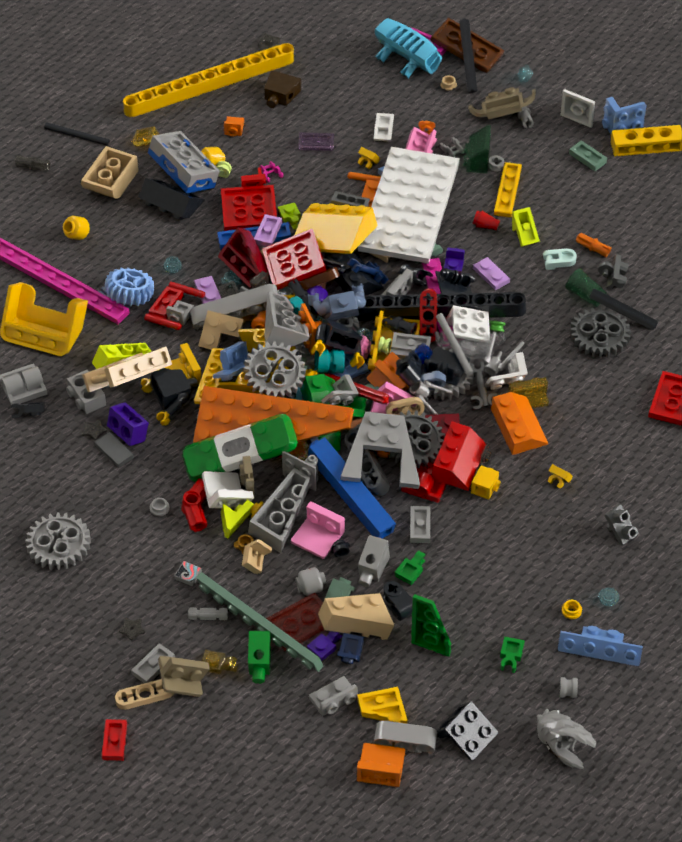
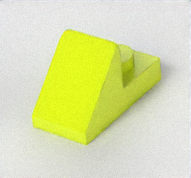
[512,207,540,247]
[221,499,254,538]

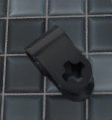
[396,351,422,387]
[382,581,413,621]

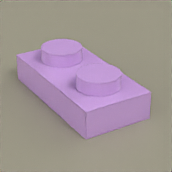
[254,214,282,247]
[473,257,510,290]
[194,276,221,304]

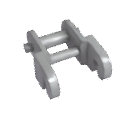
[439,137,464,157]

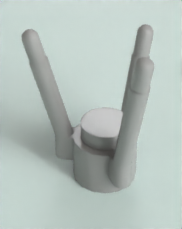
[484,331,524,376]
[410,380,453,415]

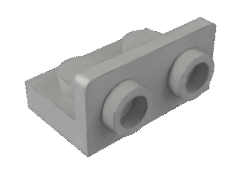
[382,269,413,295]
[309,676,358,716]

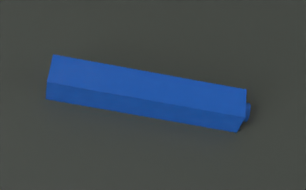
[308,437,396,539]

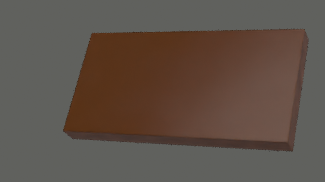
[430,18,504,73]

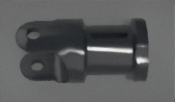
[399,264,433,287]
[382,315,418,335]

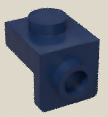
[337,633,364,664]

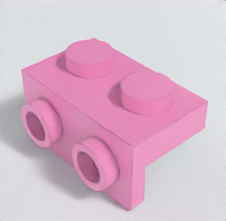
[405,127,437,154]

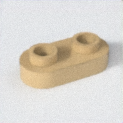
[386,397,424,415]

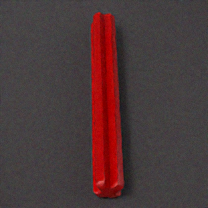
[319,373,389,404]

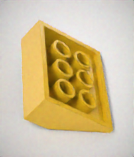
[295,203,378,254]

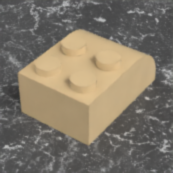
[81,146,138,199]

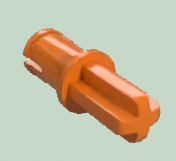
[576,233,612,257]

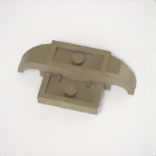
[468,87,536,120]

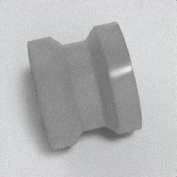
[560,677,578,699]

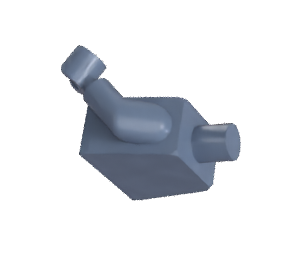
[308,283,366,320]

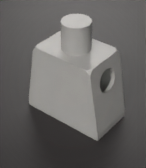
[358,535,390,587]

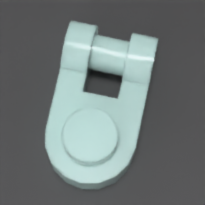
[543,249,577,270]

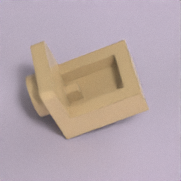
[242,539,272,574]

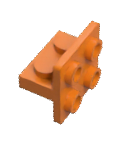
[367,352,409,392]

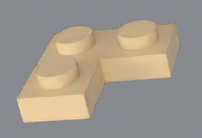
[198,310,244,350]

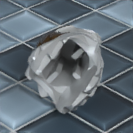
[537,709,596,769]

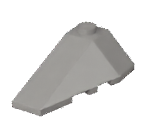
[264,291,309,348]

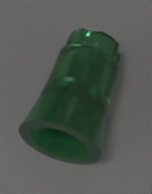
[565,268,607,307]

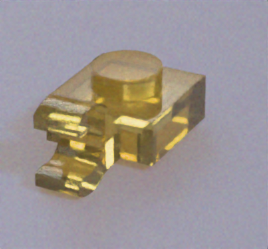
[202,650,238,674]

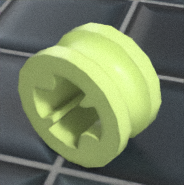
[216,161,232,178]
[378,336,391,355]

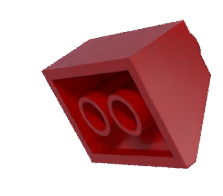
[432,421,487,491]

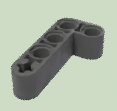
[344,423,390,496]

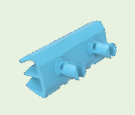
[375,18,443,79]

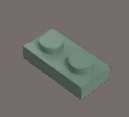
[569,141,607,171]

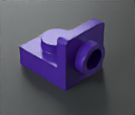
[444,248,465,271]

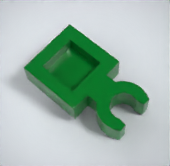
[500,637,525,673]

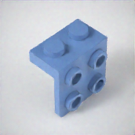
[602,97,646,134]

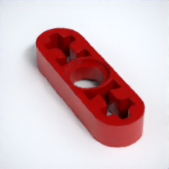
[420,288,437,342]

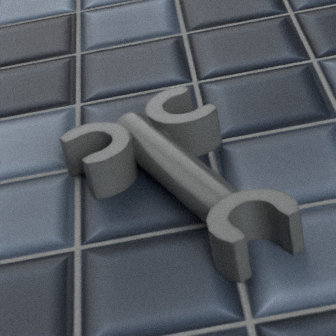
[470,361,497,411]

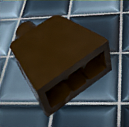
[264,70,301,108]

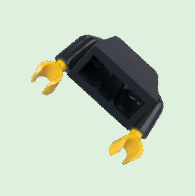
[311,319,365,369]
[141,368,198,425]

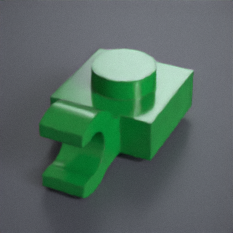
[395,551,425,586]

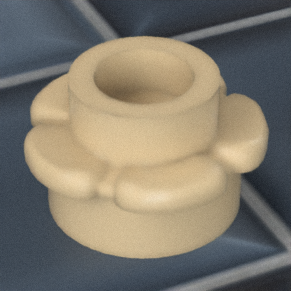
[440,75,457,91]

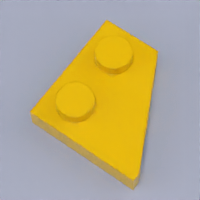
[357,687,407,724]

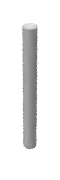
[436,313,474,376]

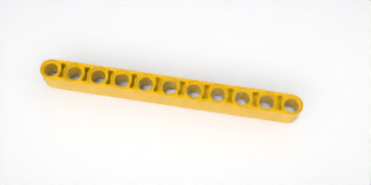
[123,43,294,117]

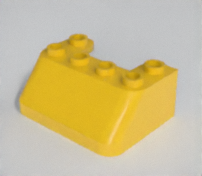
[0,282,88,356]

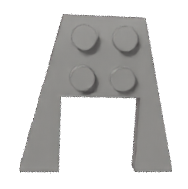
[340,411,420,489]

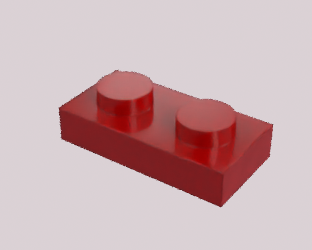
[102,719,127,761]

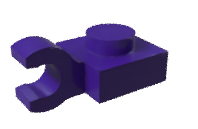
[307,631,342,661]

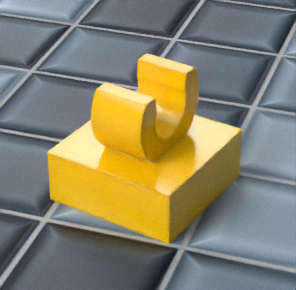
[358,147,380,169]
[548,464,573,488]

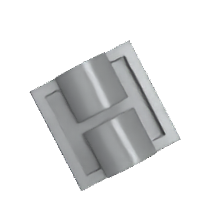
[0,363,47,405]

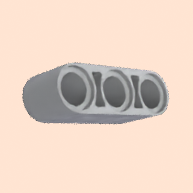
[373,721,437,754]

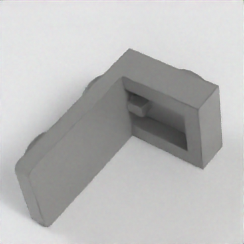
[321,375,359,405]

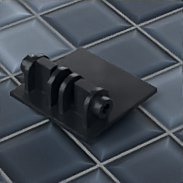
[435,268,475,294]
[421,347,471,386]

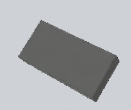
[94,432,134,468]

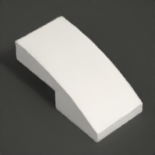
[374,113,394,142]

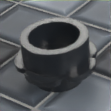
[331,540,350,557]

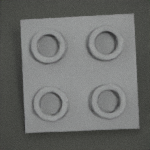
[282,451,318,491]

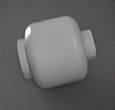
[295,567,326,596]

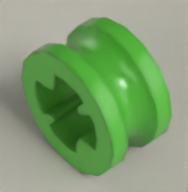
[489,321,505,332]

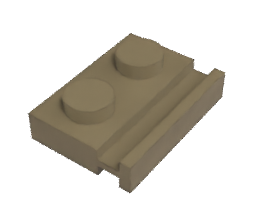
[239,456,254,495]

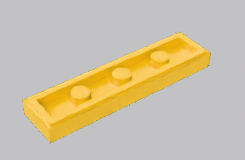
[494,162,522,217]

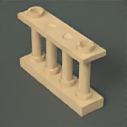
[82,346,172,393]

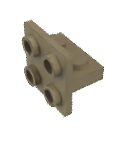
[158,656,209,697]

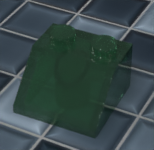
[463,125,491,174]

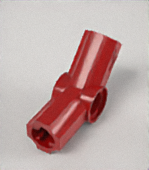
[181,478,207,532]

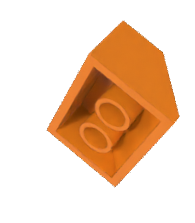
[491,392,548,455]

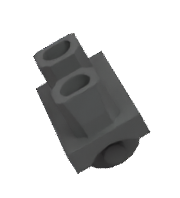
[598,254,629,289]
[604,504,639,545]

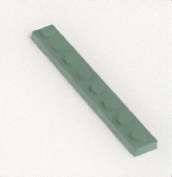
[196,572,323,672]

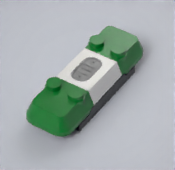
[182,414,298,482]

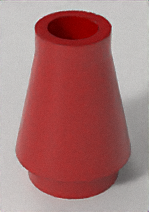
[472,211,500,231]

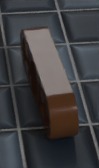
[292,267,340,293]

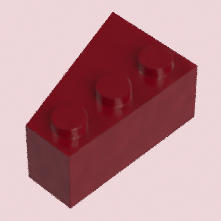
[218,227,271,289]

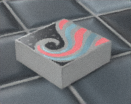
[174,561,202,586]

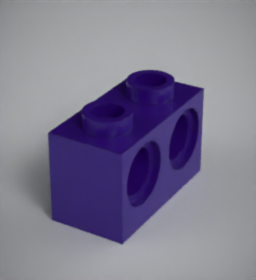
[107,402,149,446]

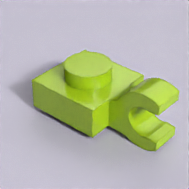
[278,202,301,230]

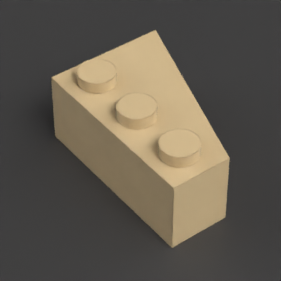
[318,593,394,640]

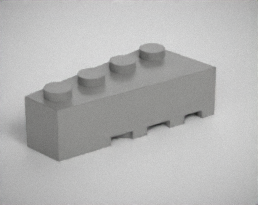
[248,468,310,553]

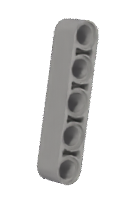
[190,284,278,330]

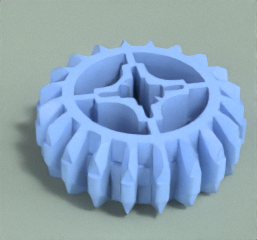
[104,267,154,306]

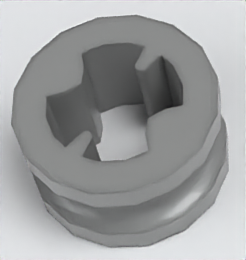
[488,155,504,172]

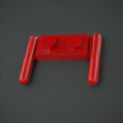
[144,282,205,330]

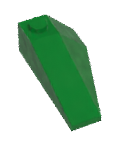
[300,374,341,452]
[411,594,451,657]

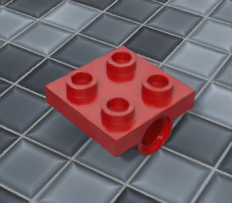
[402,462,447,503]

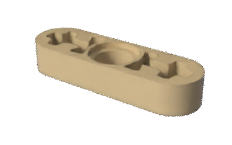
[115,679,174,710]

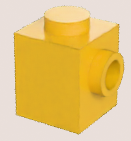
[471,465,501,499]

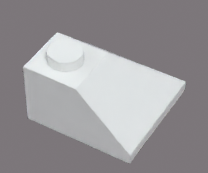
[561,89,595,128]

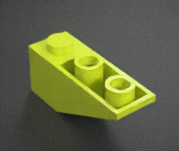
[92,343,151,369]

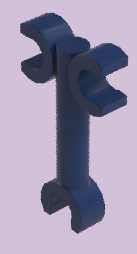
[347,258,389,284]

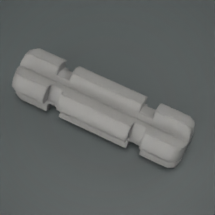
[188,607,228,620]

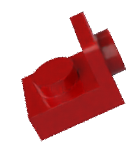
[241,168,266,187]

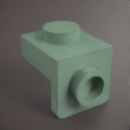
[324,577,355,600]

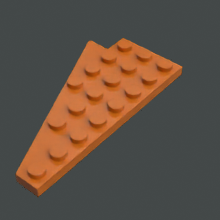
[193,386,354,443]

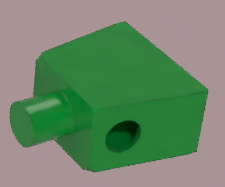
[248,631,271,684]

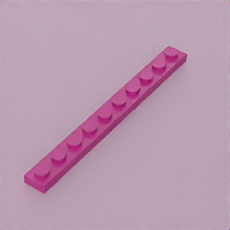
[0,238,130,325]

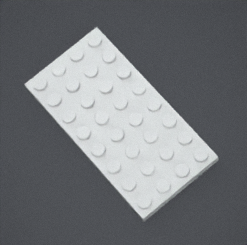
[358,147,460,264]

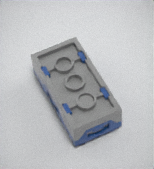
[148,131,220,193]

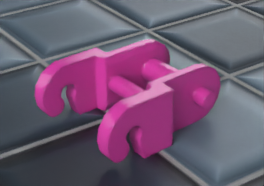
[260,161,283,183]

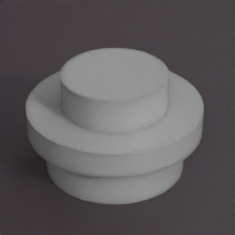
[150,498,170,516]

